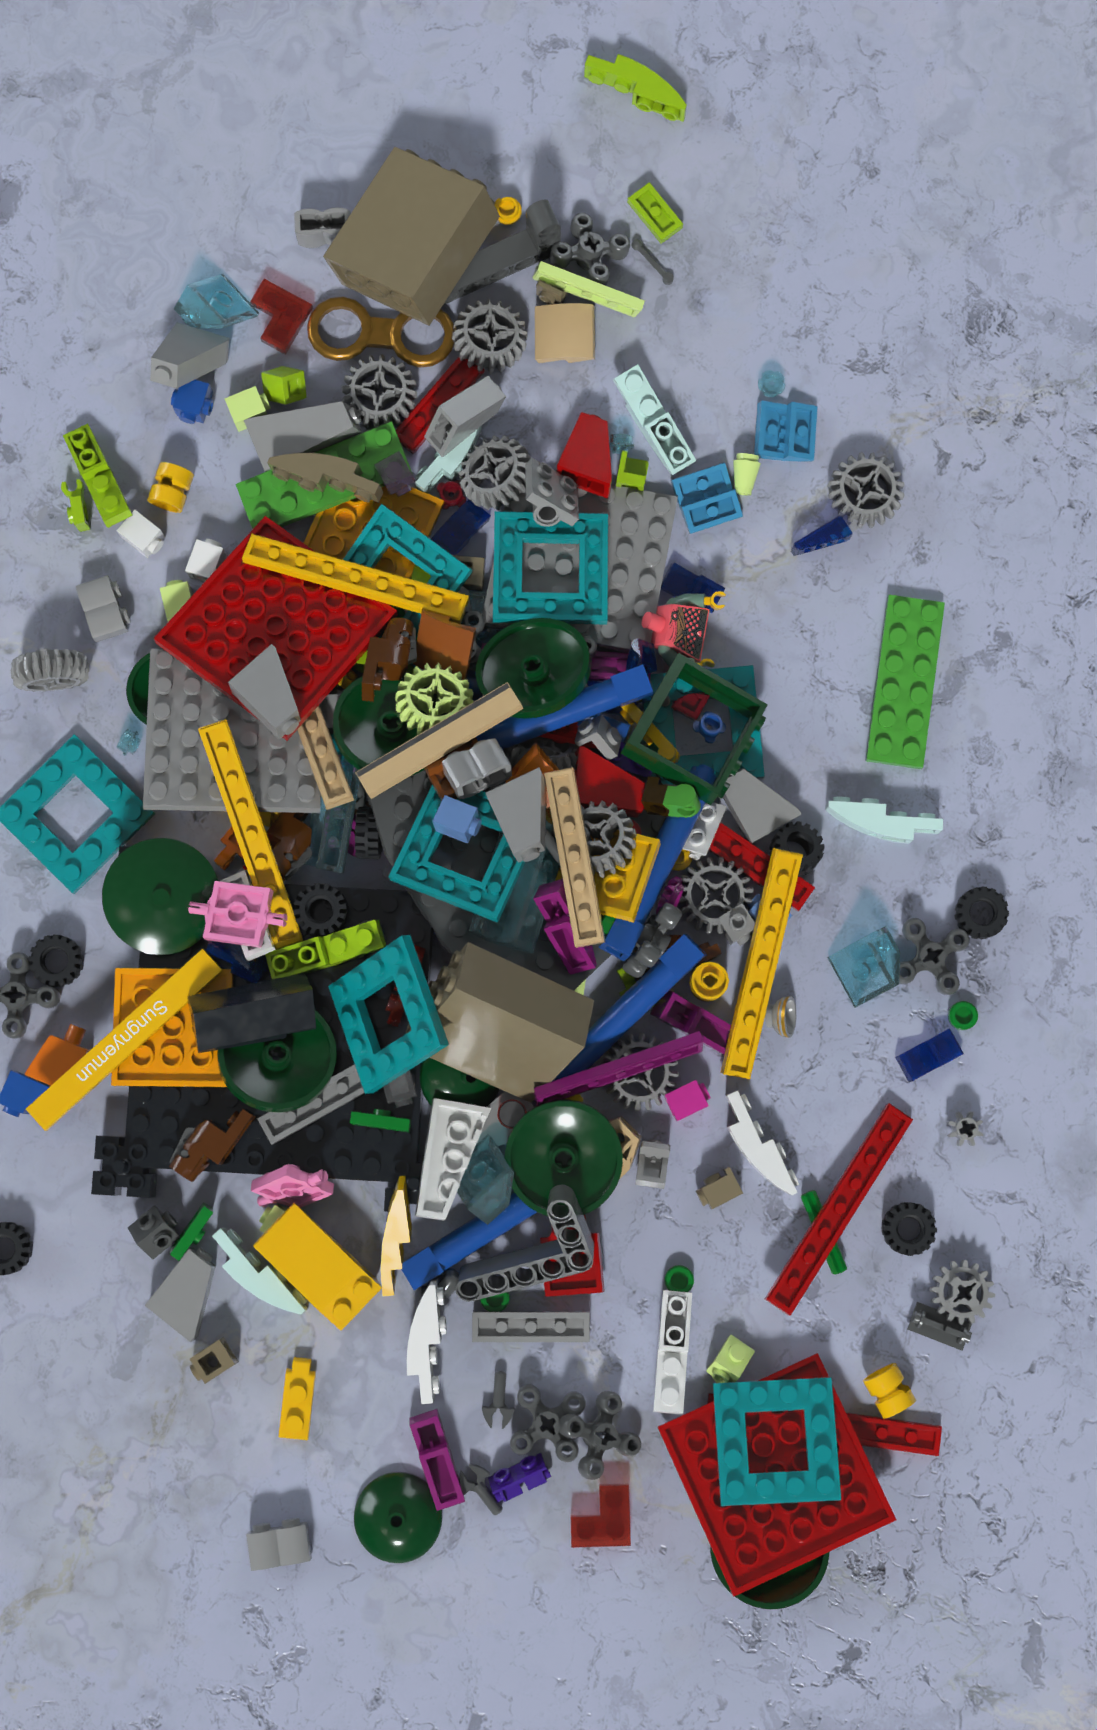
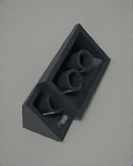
[187,973,316,1053]

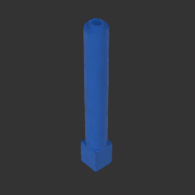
[476,664,654,750]
[598,764,716,961]
[552,934,707,1082]
[401,1192,538,1290]

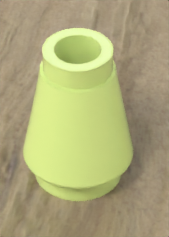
[733,453,761,496]

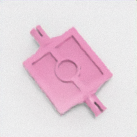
[188,881,287,948]
[251,1164,334,1208]

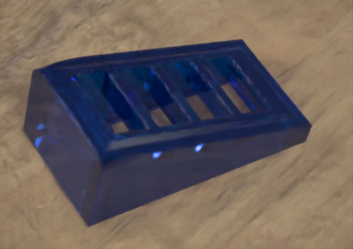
[791,516,853,556]

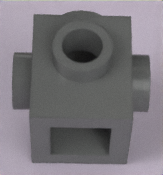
[128,1205,180,1259]

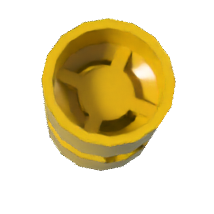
[147,462,194,513]
[689,962,729,1002]
[863,1363,916,1419]

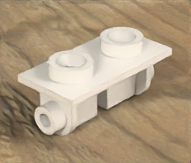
[683,802,727,860]

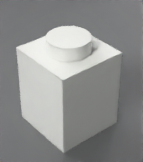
[117,509,165,558]
[185,539,227,582]

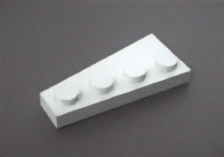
[415,1098,491,1221]

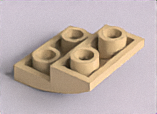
[535,303,595,363]

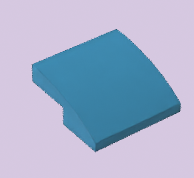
[754,400,818,462]
[671,463,743,534]

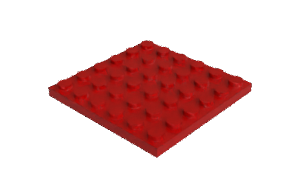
[154,516,398,741]
[657,1353,897,1597]

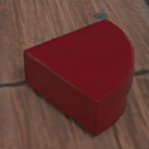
[671,692,710,721]

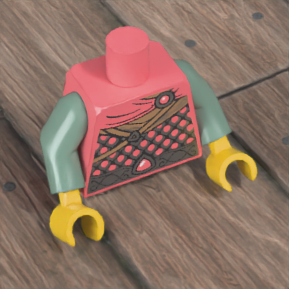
[642,591,726,668]

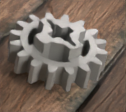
[930,1260,995,1325]

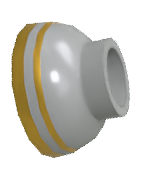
[765,996,796,1038]

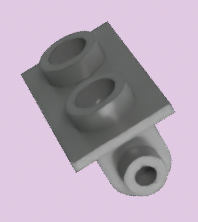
[907,1302,972,1351]

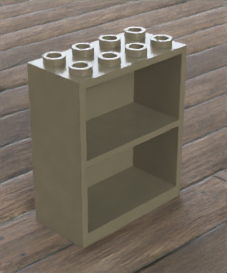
[323,147,500,326]
[406,942,594,1103]

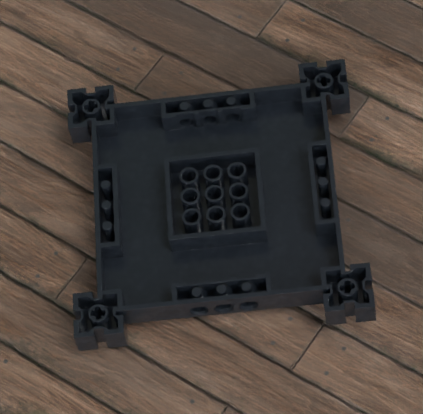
[91,846,433,1212]

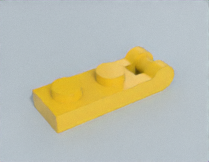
[620,702,680,763]

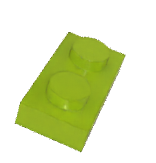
[627,182,683,244]

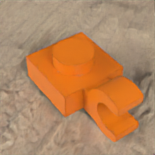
[214,826,243,871]

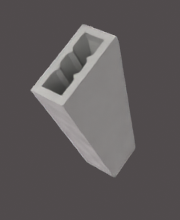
[244,401,362,472]

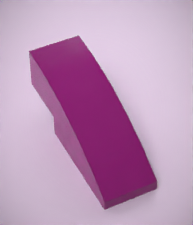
[533,879,597,975]
[650,991,731,1055]
[409,1409,465,1511]

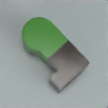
[641,776,701,818]

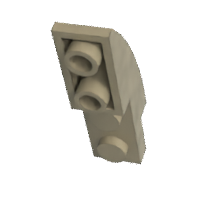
[267,453,384,503]

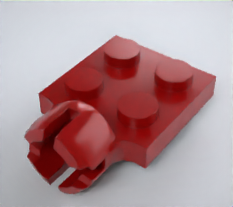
[540,1215,605,1297]

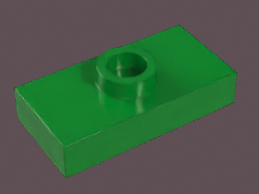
[350,1109,412,1133]
[169,1202,214,1261]

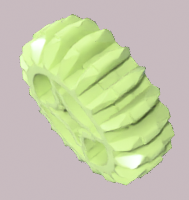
[395,663,474,735]

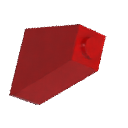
[556,412,612,499]
[575,746,645,818]

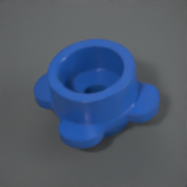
[692,711,726,744]

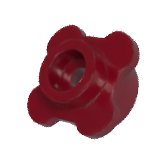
[437,480,466,510]

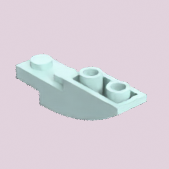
[613,364,696,475]
[415,426,482,494]
[825,797,943,844]
[212,1227,308,1314]

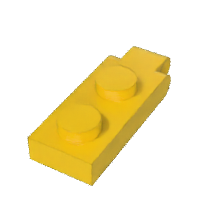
[278,1357,316,1440]

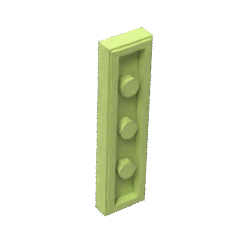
[532,261,645,317]

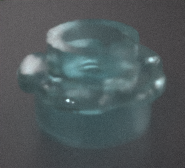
[758,370,785,397]
[609,434,634,455]
[117,729,141,756]

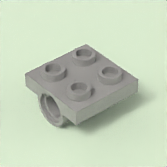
[525,458,579,527]

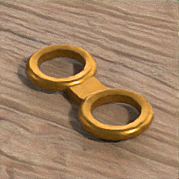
[307,297,455,368]

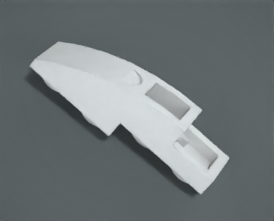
[725,1091,799,1195]
[407,1279,447,1404]
[653,1290,692,1415]

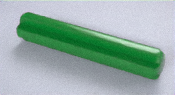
[801,1190,847,1275]

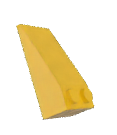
[253,1203,382,1331]

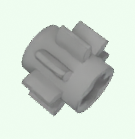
[947,1111,984,1146]

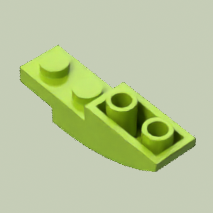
[584,54,687,122]
[63,423,133,528]
[265,919,386,979]

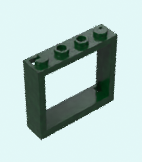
[621,653,768,805]

